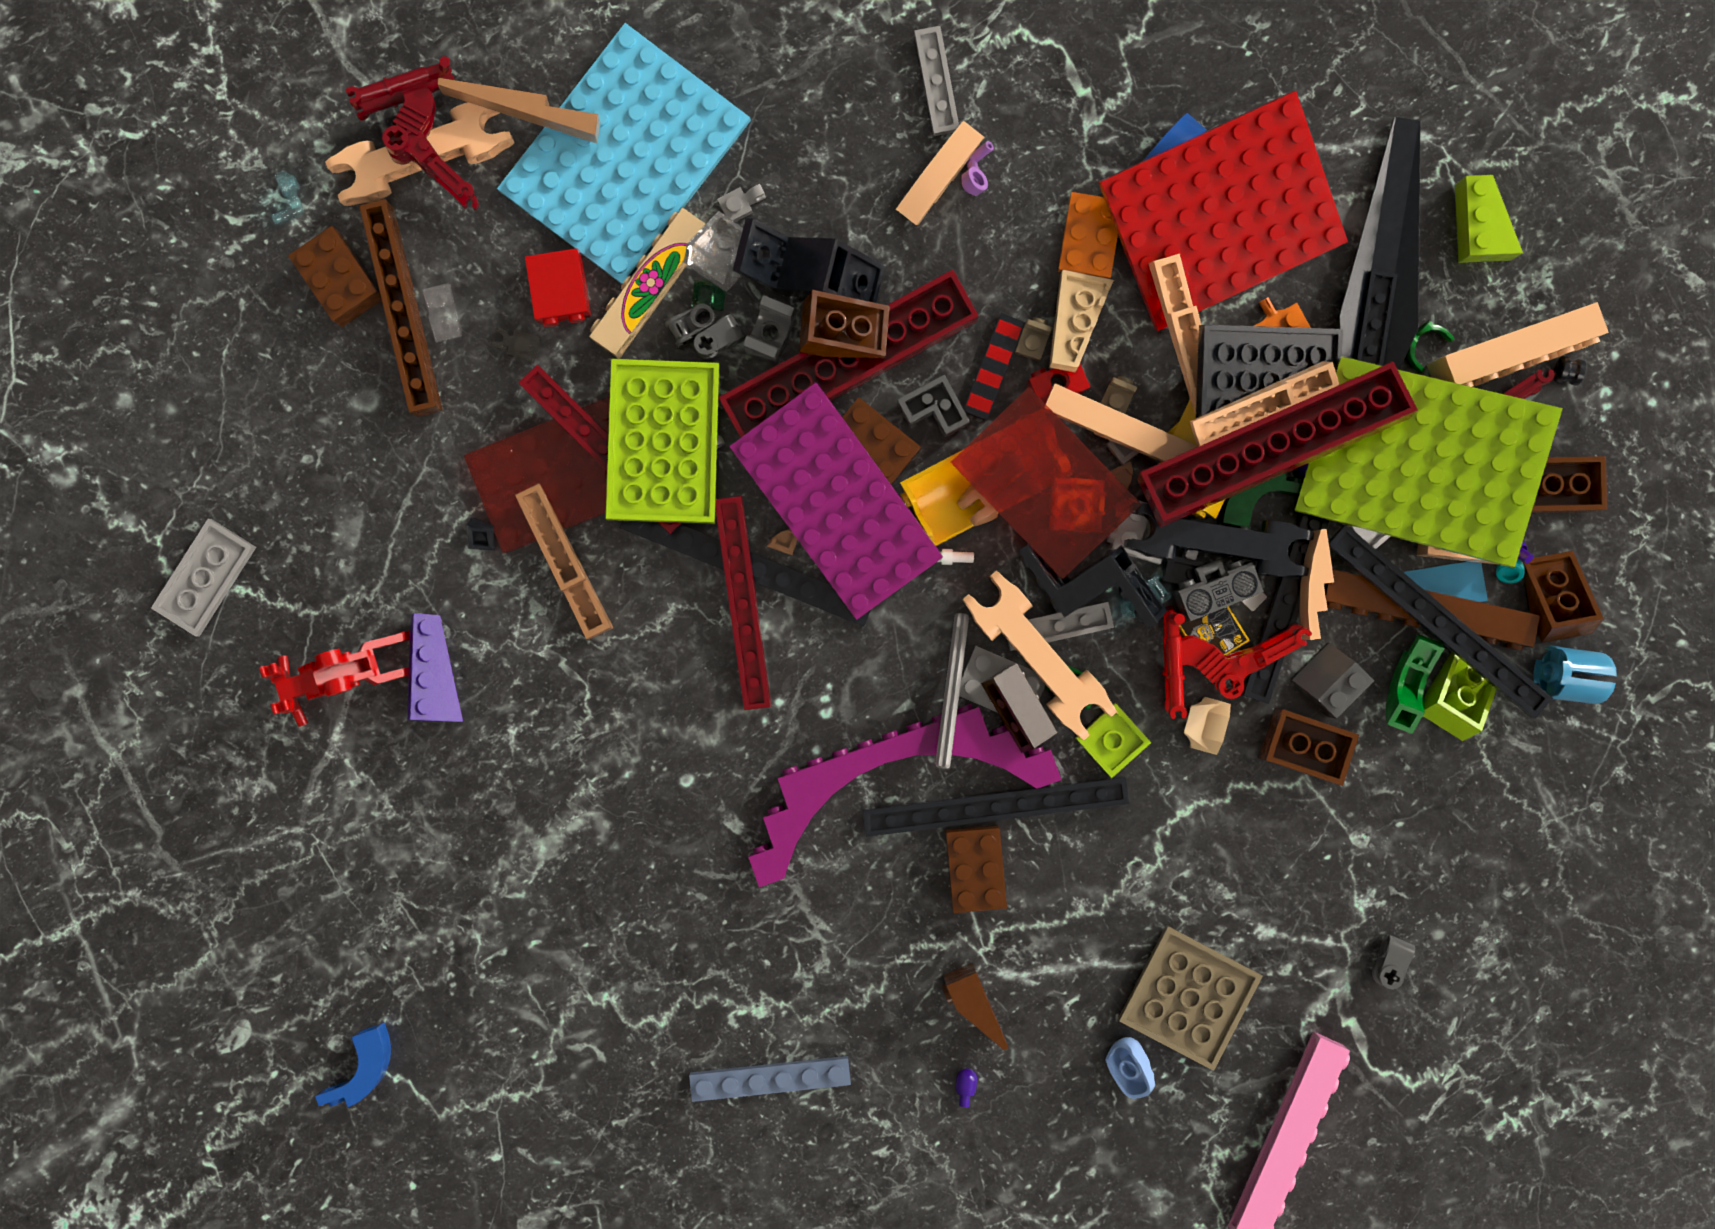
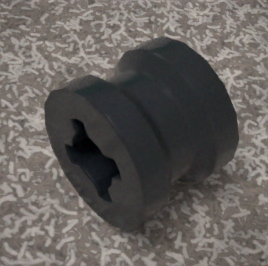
[1553,356,1586,386]

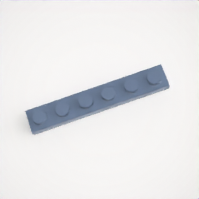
[689,1056,851,1102]

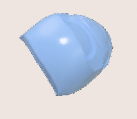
[1105,1037,1155,1099]

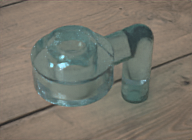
[271,170,304,225]

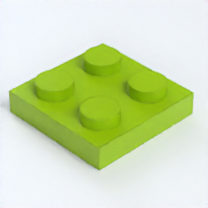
[1075,703,1151,778]

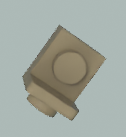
[1015,317,1052,362]
[1100,376,1137,414]

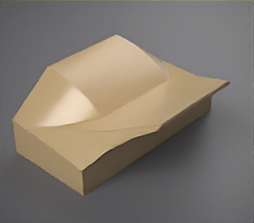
[1184,697,1231,755]

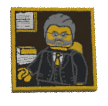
[1179,606,1250,655]

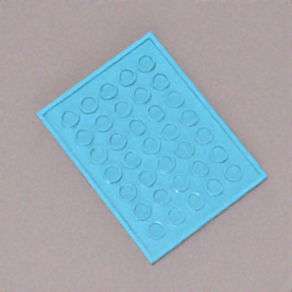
[497,23,751,284]

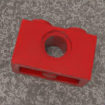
[1026,364,1090,410]

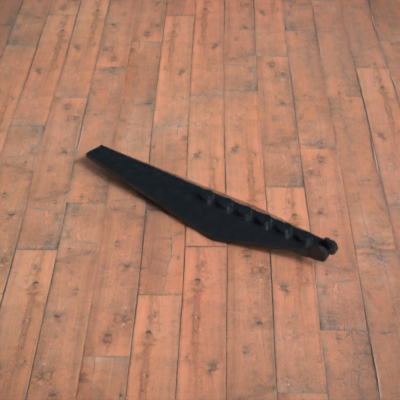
[1338,117,1421,370]

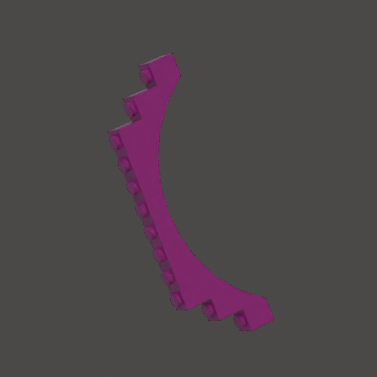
[748,703,1062,887]

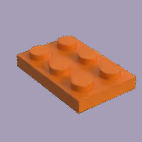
[1058,192,1118,279]

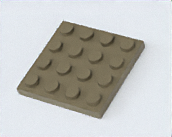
[1118,925,1263,1071]

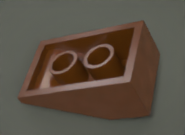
[799,290,890,358]
[1521,551,1604,643]
[942,963,1009,1050]

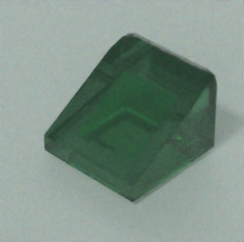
[691,280,727,311]

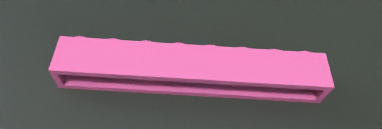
[1228,1032,1350,1229]

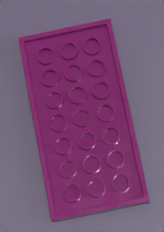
[729,382,943,620]

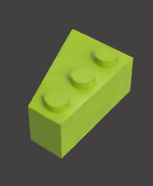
[1455,175,1523,263]

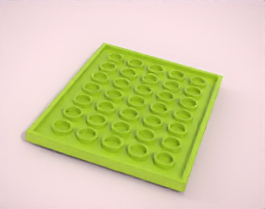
[1295,356,1563,568]

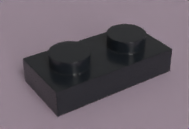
[1162,556,1218,585]

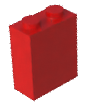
[525,248,591,327]

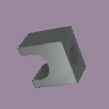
[743,295,796,366]

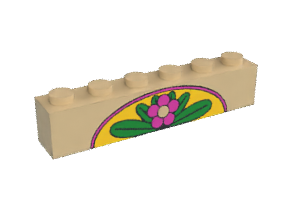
[589,207,711,359]

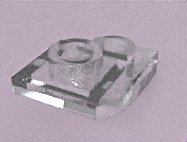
[422,283,462,342]

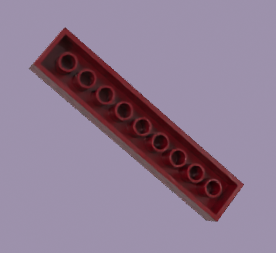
[719,269,979,438]
[1137,362,1418,528]

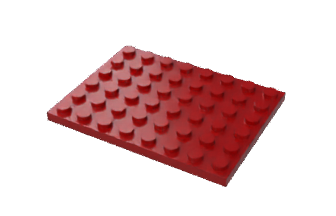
[1098,91,1348,331]

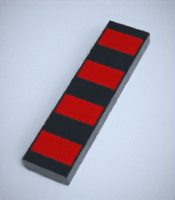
[963,313,1026,421]

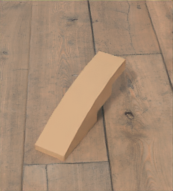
[896,121,985,225]
[1300,529,1334,640]

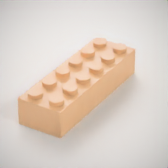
[1427,302,1609,387]

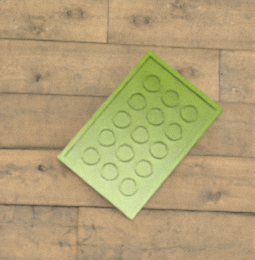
[606,359,719,524]

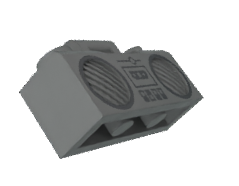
[1172,559,1264,621]

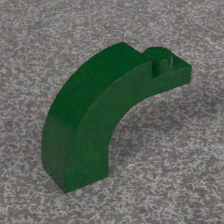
[1217,473,1303,529]

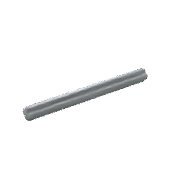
[935,613,969,769]

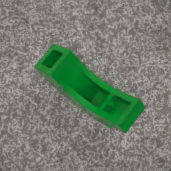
[1385,634,1444,734]

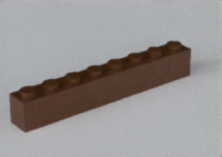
[359,199,443,417]
[1324,569,1540,651]

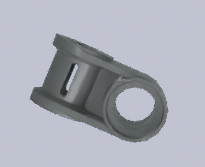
[664,304,717,348]
[694,314,746,360]
[1372,934,1415,990]

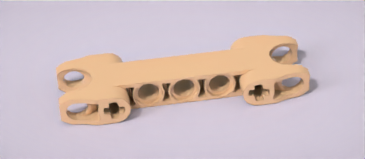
[325,102,515,206]
[962,571,1117,740]

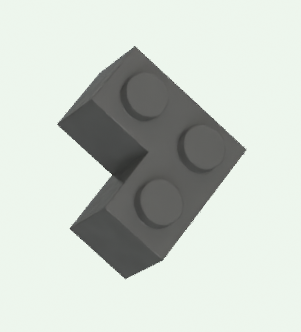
[897,375,970,438]

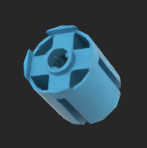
[1533,645,1617,704]

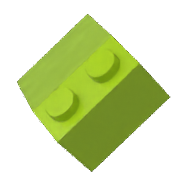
[1423,652,1497,741]

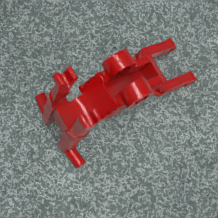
[1162,605,1312,719]
[259,630,410,727]

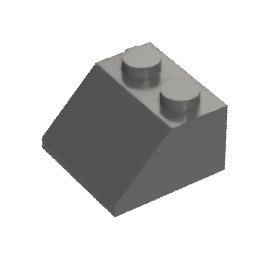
[1291,643,1374,719]

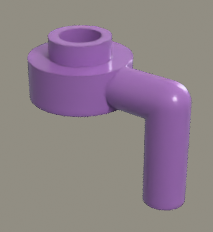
[962,141,994,196]

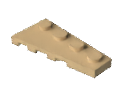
[1049,270,1114,372]

